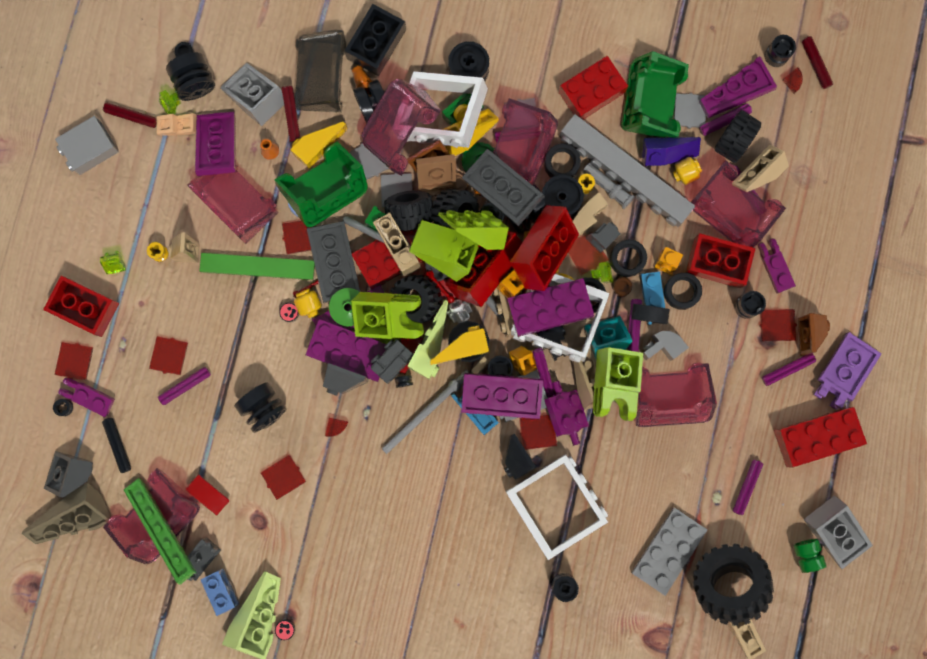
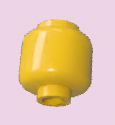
[673,157,703,185]
[293,289,322,318]

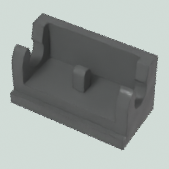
[187,538,221,581]

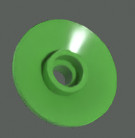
[329,288,359,326]

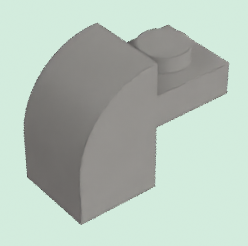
[643,331,689,361]

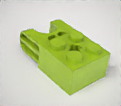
[351,292,424,339]
[593,347,643,421]

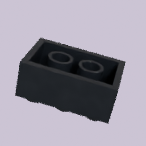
[344,4,406,76]

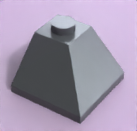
[323,363,369,396]
[44,451,93,497]

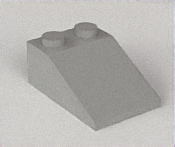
[220,63,284,126]
[804,495,873,569]

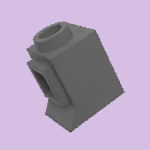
[586,222,621,253]

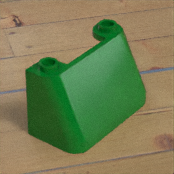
[621,51,689,138]
[274,141,368,227]

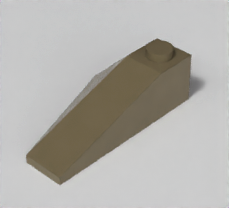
[22,483,112,544]

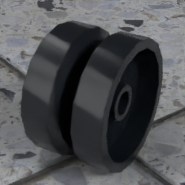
[448,41,489,82]
[353,80,394,129]
[542,175,584,218]

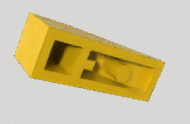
[442,108,499,156]
[290,122,348,169]
[430,326,489,365]

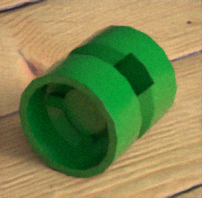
[793,539,827,573]

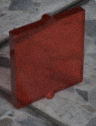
[282,221,316,255]
[568,232,608,276]
[759,309,797,341]
[149,336,188,375]
[55,342,93,380]
[520,415,557,450]
[261,455,306,500]

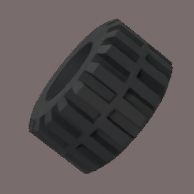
[715,110,762,163]
[431,189,480,230]
[383,190,433,231]
[390,275,442,323]

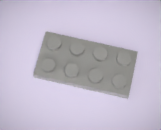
[631,507,707,596]

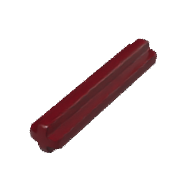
[802,36,833,89]
[282,86,301,142]
[103,102,157,128]

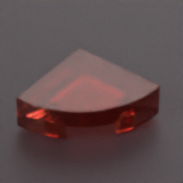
[782,67,803,94]
[325,418,348,437]

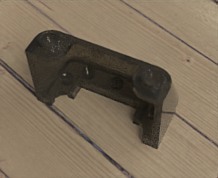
[294,29,346,113]

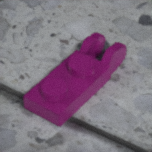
[758,238,796,294]
[58,377,115,417]

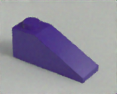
[642,137,701,166]

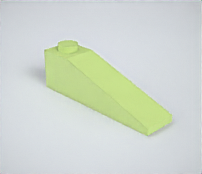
[408,300,448,380]
[222,571,281,659]

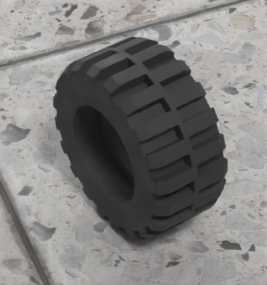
[693,544,774,626]

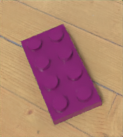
[195,111,236,176]
[507,278,594,337]
[305,319,387,382]
[461,373,543,419]

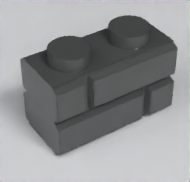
[370,339,414,384]

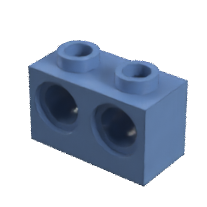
[200,569,239,616]

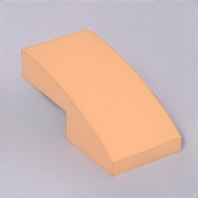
[157,113,197,136]

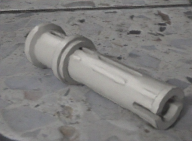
[582,163,635,210]

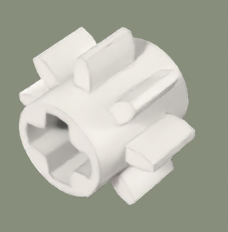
[447,300,472,323]

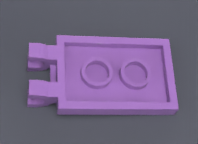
[813,332,881,410]

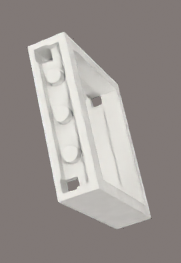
[393,71,488,148]
[511,274,609,362]
[506,455,608,560]

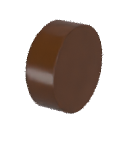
[613,277,632,297]

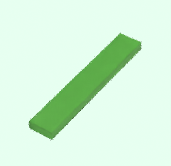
[199,253,315,280]
[124,478,196,585]

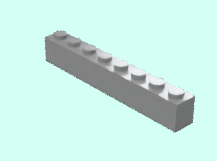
[559,114,695,227]

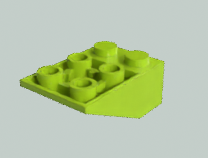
[438,210,509,250]
[409,220,479,282]

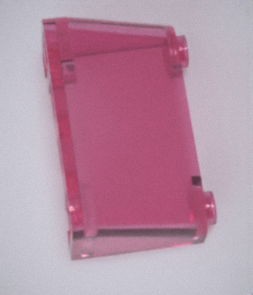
[360,79,441,176]
[493,98,558,185]
[691,160,786,248]
[187,165,278,244]
[635,363,717,427]
[103,468,200,564]

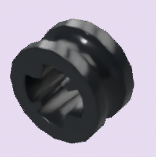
[395,375,413,388]
[53,399,73,416]

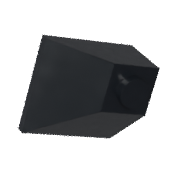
[503,434,536,480]

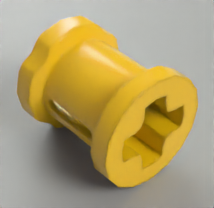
[578,174,595,195]
[147,242,169,262]

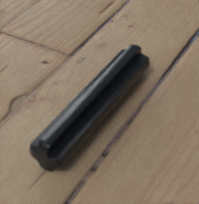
[102,418,131,473]

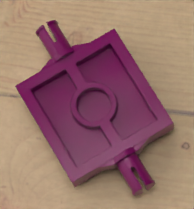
[544,381,589,446]

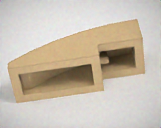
[573,193,608,238]

